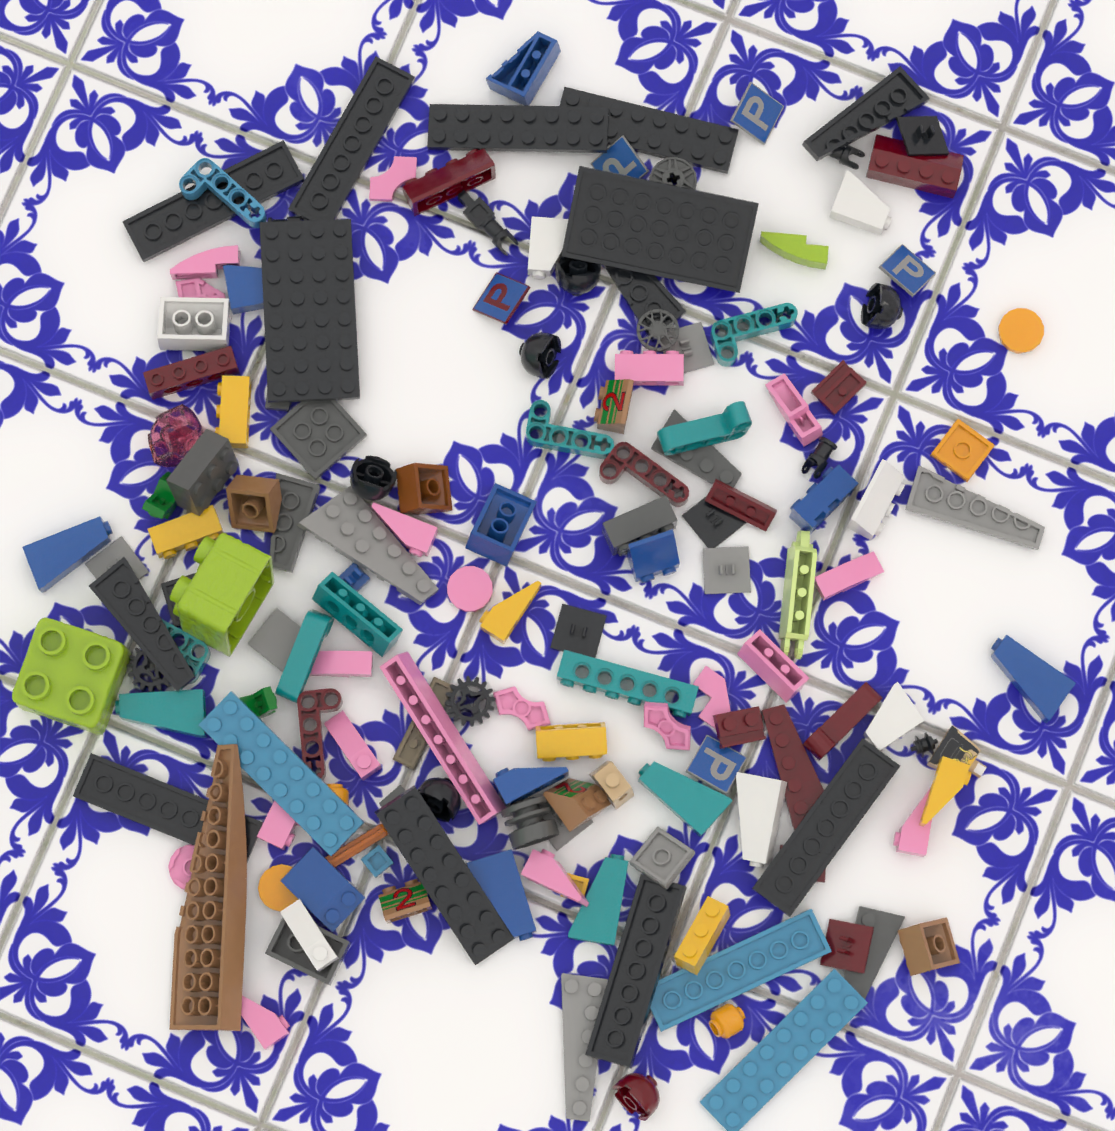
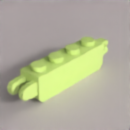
[778,530,817,659]

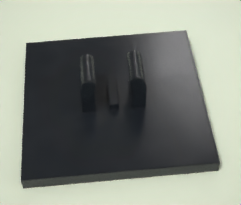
[896,116,949,156]
[682,497,746,548]
[550,604,607,658]

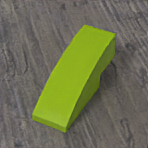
[760,231,829,270]

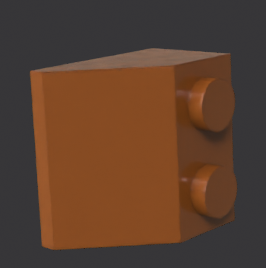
[396,463,452,515]

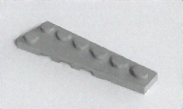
[905,466,1045,550]
[561,973,608,1122]

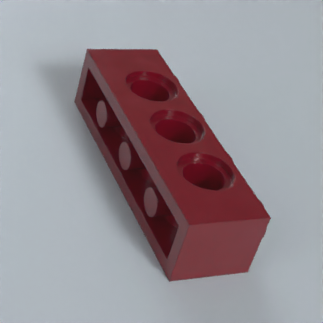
[143,346,240,400]

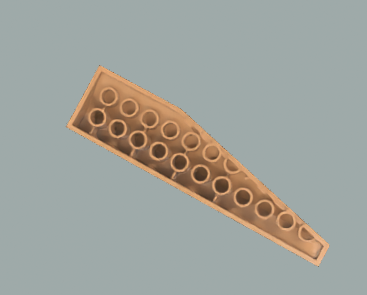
[169,744,247,1031]

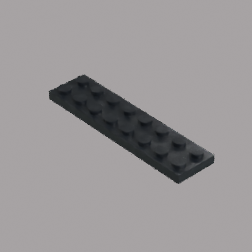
[288,57,415,220]
[560,87,739,174]
[427,104,609,153]
[122,140,304,262]
[752,738,900,917]
[73,753,263,863]
[375,785,514,965]
[585,874,687,1069]

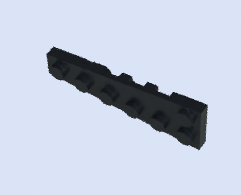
[802,66,930,161]
[603,265,686,342]
[89,557,196,692]

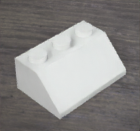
[157,297,230,351]
[847,459,906,540]

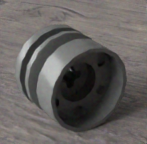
[649,157,697,190]
[501,796,560,850]

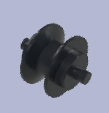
[910,732,938,758]

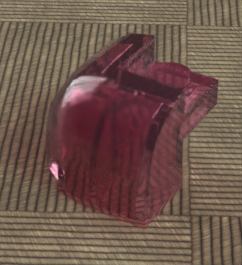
[148,404,204,467]

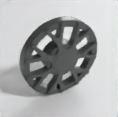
[636,309,679,352]

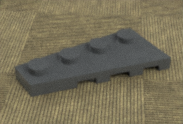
[651,409,742,488]
[270,473,321,573]
[843,906,905,999]

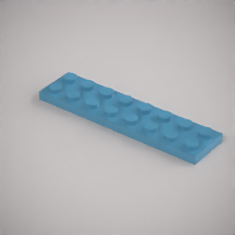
[199,691,365,856]
[650,909,832,1032]
[700,969,868,1131]

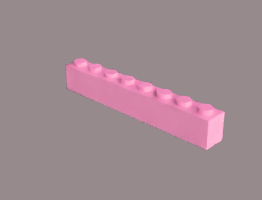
[380,652,506,825]

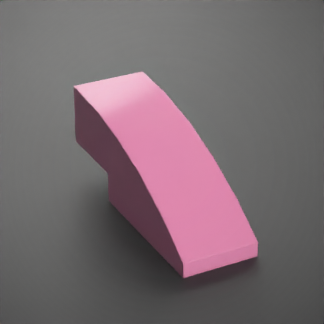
[170,245,240,280]
[765,373,823,447]
[814,551,884,601]
[309,651,373,677]

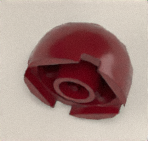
[612,1073,660,1121]

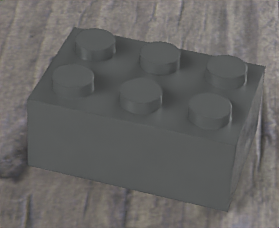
[166,429,239,516]
[602,495,678,557]
[265,918,351,986]

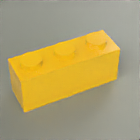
[215,375,252,448]
[148,505,224,559]
[535,722,607,762]
[674,896,731,975]

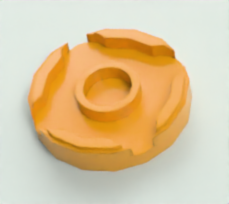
[998,308,1044,354]
[258,864,299,912]

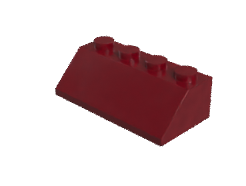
[866,134,964,198]
[402,148,496,216]

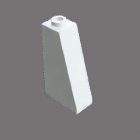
[736,772,787,868]

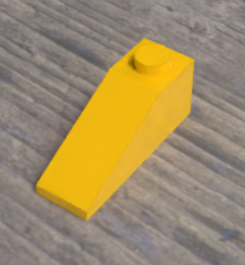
[479,581,541,644]
[919,756,972,826]

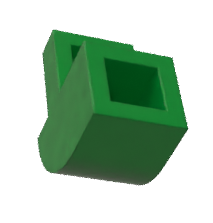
[142,471,177,519]
[240,686,278,719]

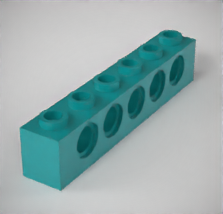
[557,650,699,718]

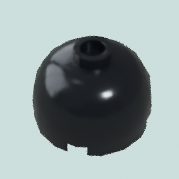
[555,256,601,296]
[861,283,903,330]
[519,332,561,379]
[350,455,397,501]
[417,777,461,822]

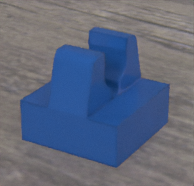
[339,563,371,592]

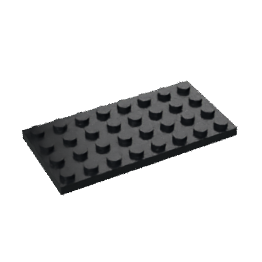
[561,166,759,293]
[260,219,360,403]

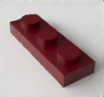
[705,479,777,532]

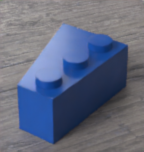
[486,31,561,106]
[789,465,859,534]

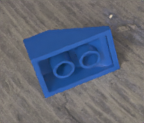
[465,483,537,567]
[627,529,680,583]
[493,767,569,808]
[280,847,365,932]

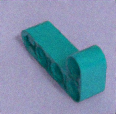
[710,303,798,367]
[526,400,614,459]
[657,401,752,455]
[275,609,334,703]
[162,619,211,684]

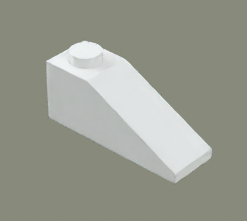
[280,899,339,971]

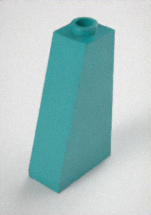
[115,689,207,738]
[638,761,733,837]
[568,854,629,946]

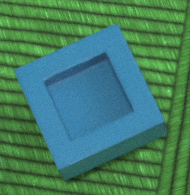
[361,845,394,878]

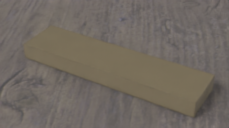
[393,677,453,770]

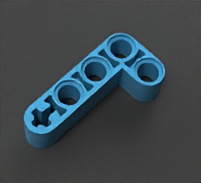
[179,158,267,228]

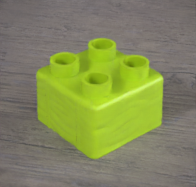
[170,533,274,657]
[12,617,132,735]

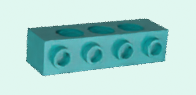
[312,572,403,657]

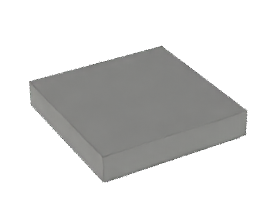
[248,608,301,672]
[629,826,695,890]

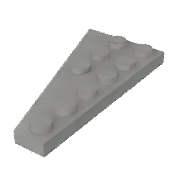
[297,486,439,605]

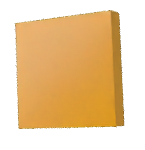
[930,419,995,482]

